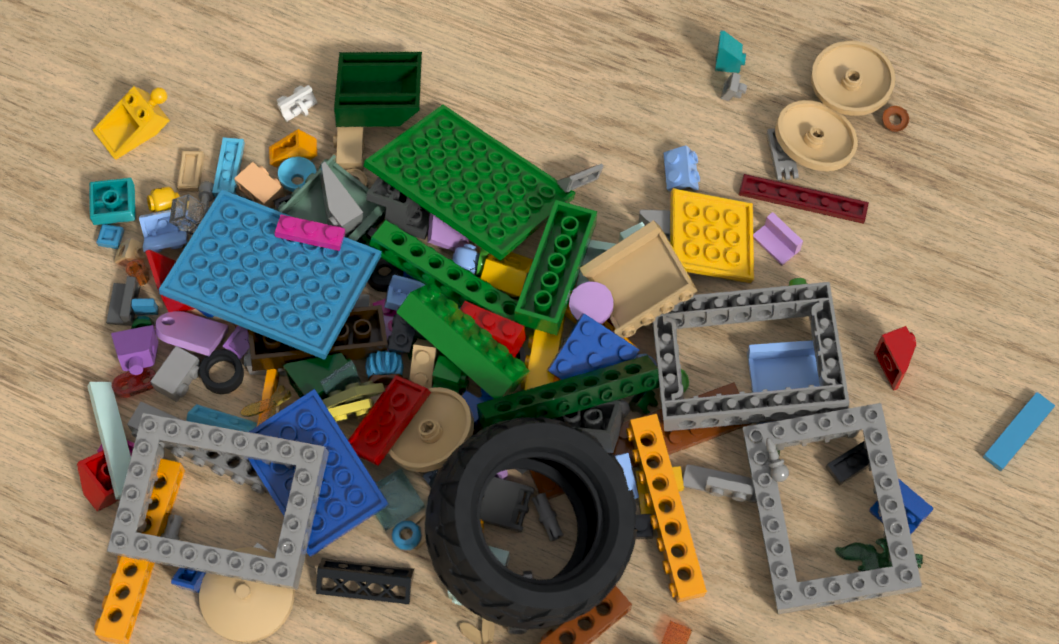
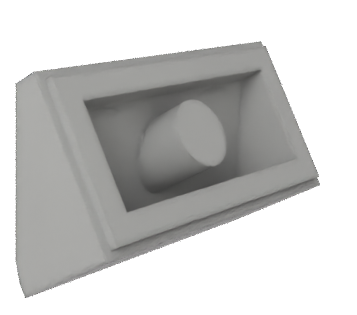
[557,164,604,193]

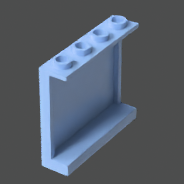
[747,340,820,425]

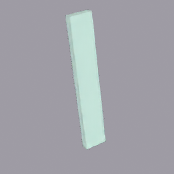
[87,382,131,499]

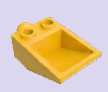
[93,86,170,160]

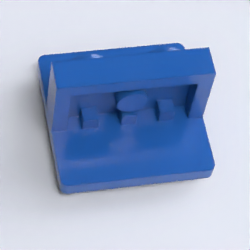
[869,479,933,534]

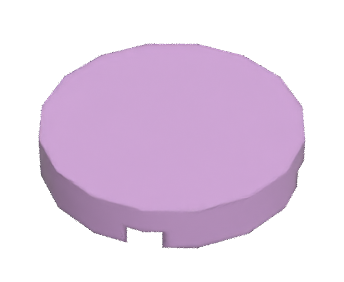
[569,281,614,324]

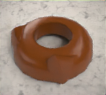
[882,106,909,132]

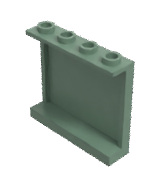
[277,155,386,242]

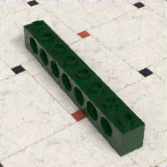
[477,355,660,429]

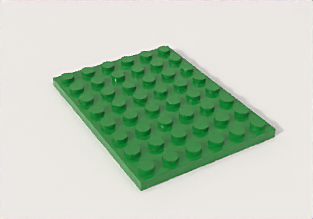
[363,104,576,261]

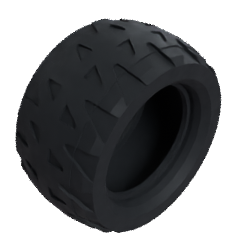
[425,417,637,629]

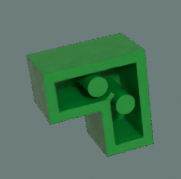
[432,355,469,396]

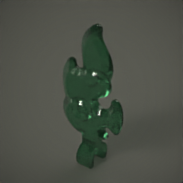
[835,538,923,572]

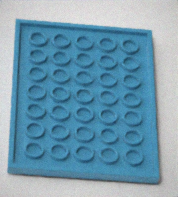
[159,189,382,360]

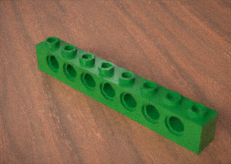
[369,220,526,329]

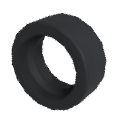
[199,349,244,395]

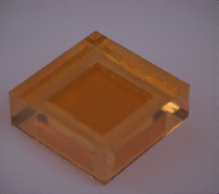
[661,620,692,644]

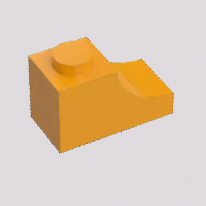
[269,129,318,167]

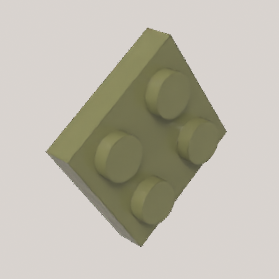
[322,381,385,409]

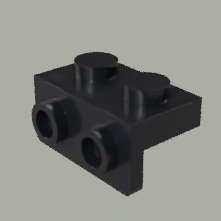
[387,307,416,355]

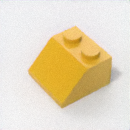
[481,252,533,297]

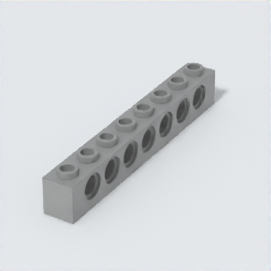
[127,402,273,499]

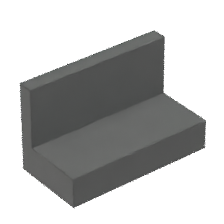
[106,276,140,326]

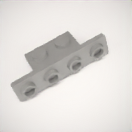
[683,464,756,503]

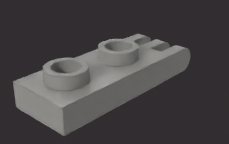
[767,128,799,181]

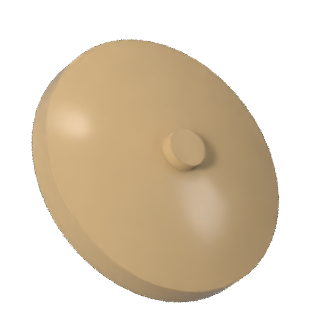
[811,41,895,116]
[775,100,858,171]
[388,388,474,472]
[199,547,295,643]

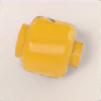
[147,187,180,213]

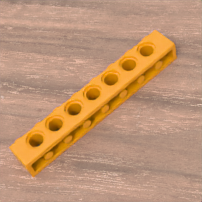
[626,414,707,603]
[94,459,185,644]

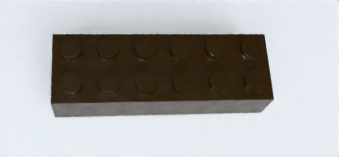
[247,305,388,371]

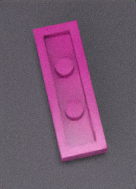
[275,214,345,251]

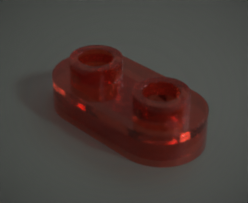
[112,367,156,398]

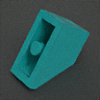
[715,31,746,73]

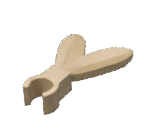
[459,618,495,644]

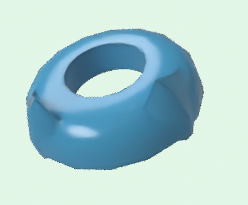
[391,520,422,551]

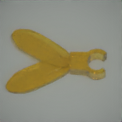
[240,385,291,425]

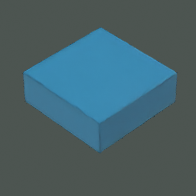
[96,224,125,249]
[131,298,159,315]

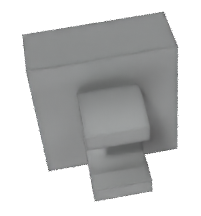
[721,72,747,101]

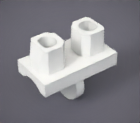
[277,85,318,122]

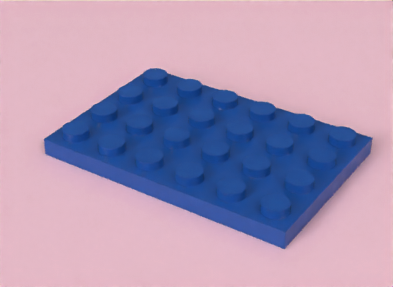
[248,389,389,557]

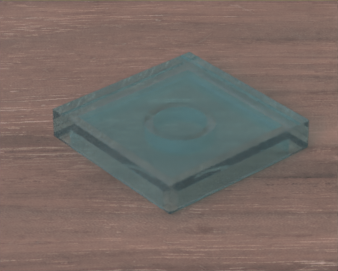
[375,468,425,531]

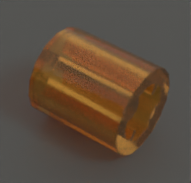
[126,259,150,286]

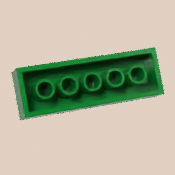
[514,200,597,335]
[396,283,530,399]

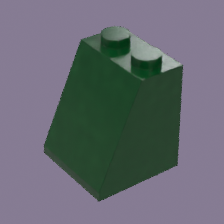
[283,353,359,400]

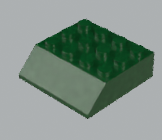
[334,52,422,127]

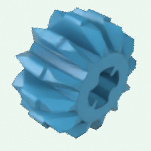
[365,350,403,378]

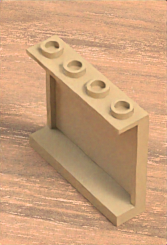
[579,220,698,338]

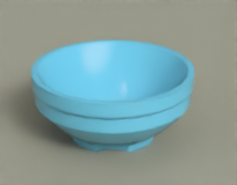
[278,157,317,192]

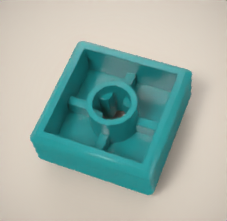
[89,177,136,225]

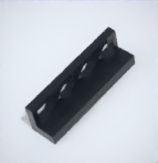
[316,558,415,604]

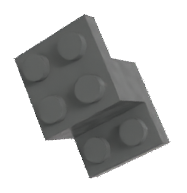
[366,177,430,240]

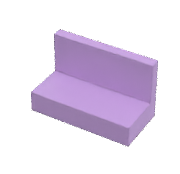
[753,212,803,266]

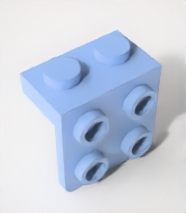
[139,207,188,253]

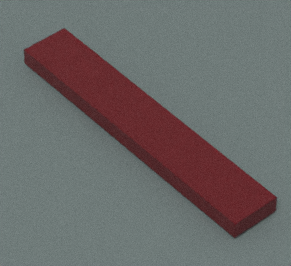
[739,174,869,224]

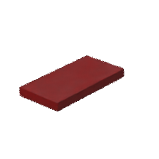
[348,375,431,466]

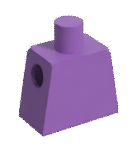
[111,325,159,375]

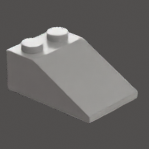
[320,162,363,237]

